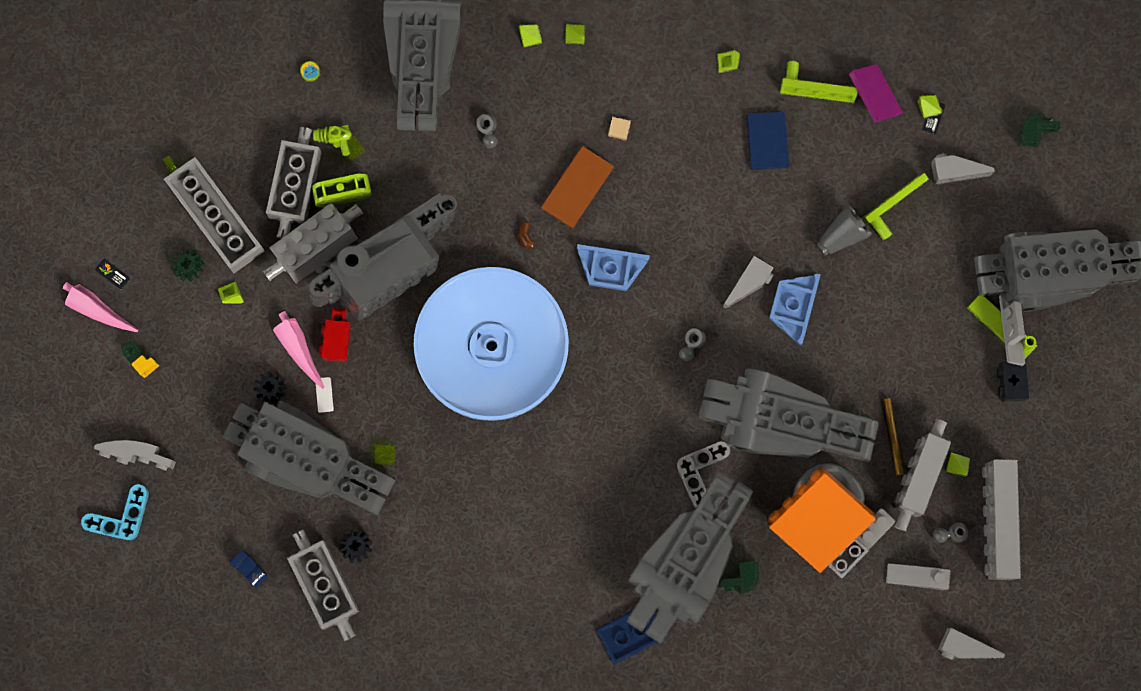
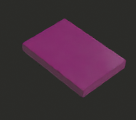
[849,64,903,123]

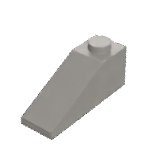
[931,154,994,184]
[723,256,774,309]
[886,564,950,590]
[938,628,1005,660]

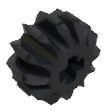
[253,371,287,405]
[339,530,373,563]

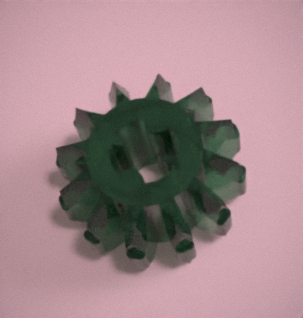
[171,249,205,282]

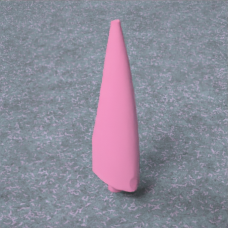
[63,282,139,332]
[273,311,325,389]

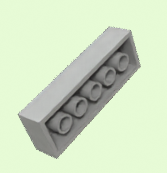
[164,157,265,273]
[982,460,1021,580]

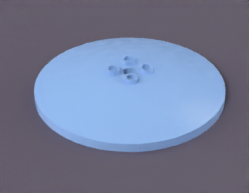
[414,267,569,421]

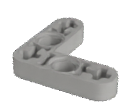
[677,441,730,508]

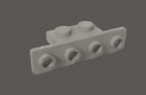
[999,294,1025,366]

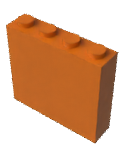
[768,467,876,573]

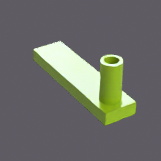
[780,61,858,103]
[861,173,928,240]
[967,296,1037,359]

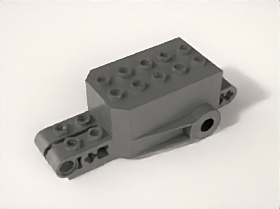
[383,0,462,132]
[309,193,457,322]
[974,229,1141,312]
[698,369,879,461]
[222,401,396,515]
[627,470,753,643]

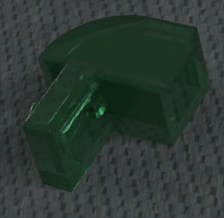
[1018,113,1060,147]
[719,561,760,594]

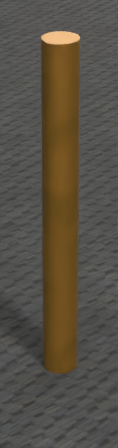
[883,398,904,475]

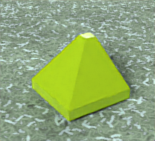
[566,24,585,44]
[519,25,542,47]
[718,50,740,72]
[918,95,942,118]
[218,282,244,303]
[946,453,970,477]

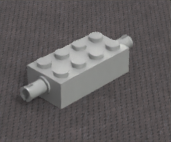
[266,127,322,239]
[263,203,363,283]
[894,419,951,531]
[287,530,360,641]

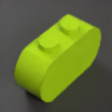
[312,174,372,208]

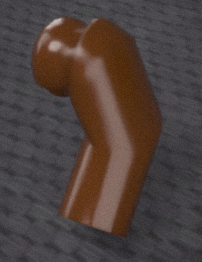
[517,222,535,250]

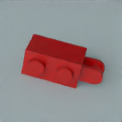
[319,307,351,363]

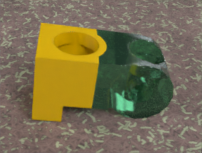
[122,342,159,378]

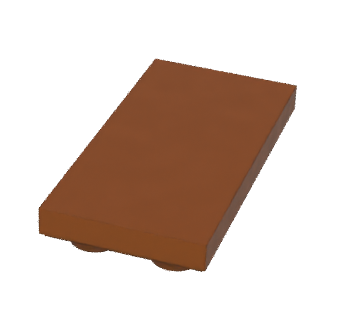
[541,146,614,229]

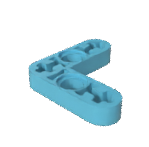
[81,484,149,540]

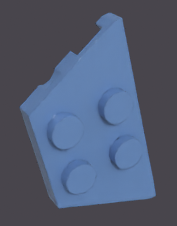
[577,244,650,291]
[769,274,821,345]

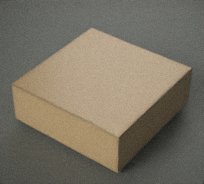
[608,117,631,140]

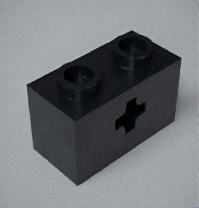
[996,360,1029,402]

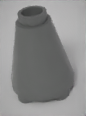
[817,205,872,256]

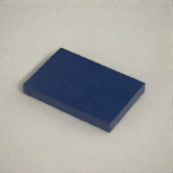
[747,112,789,170]
[596,611,666,665]

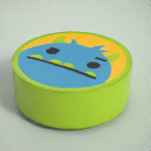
[300,61,320,81]

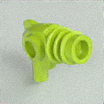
[313,125,352,156]

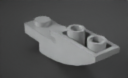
[94,440,176,471]
[828,508,896,578]

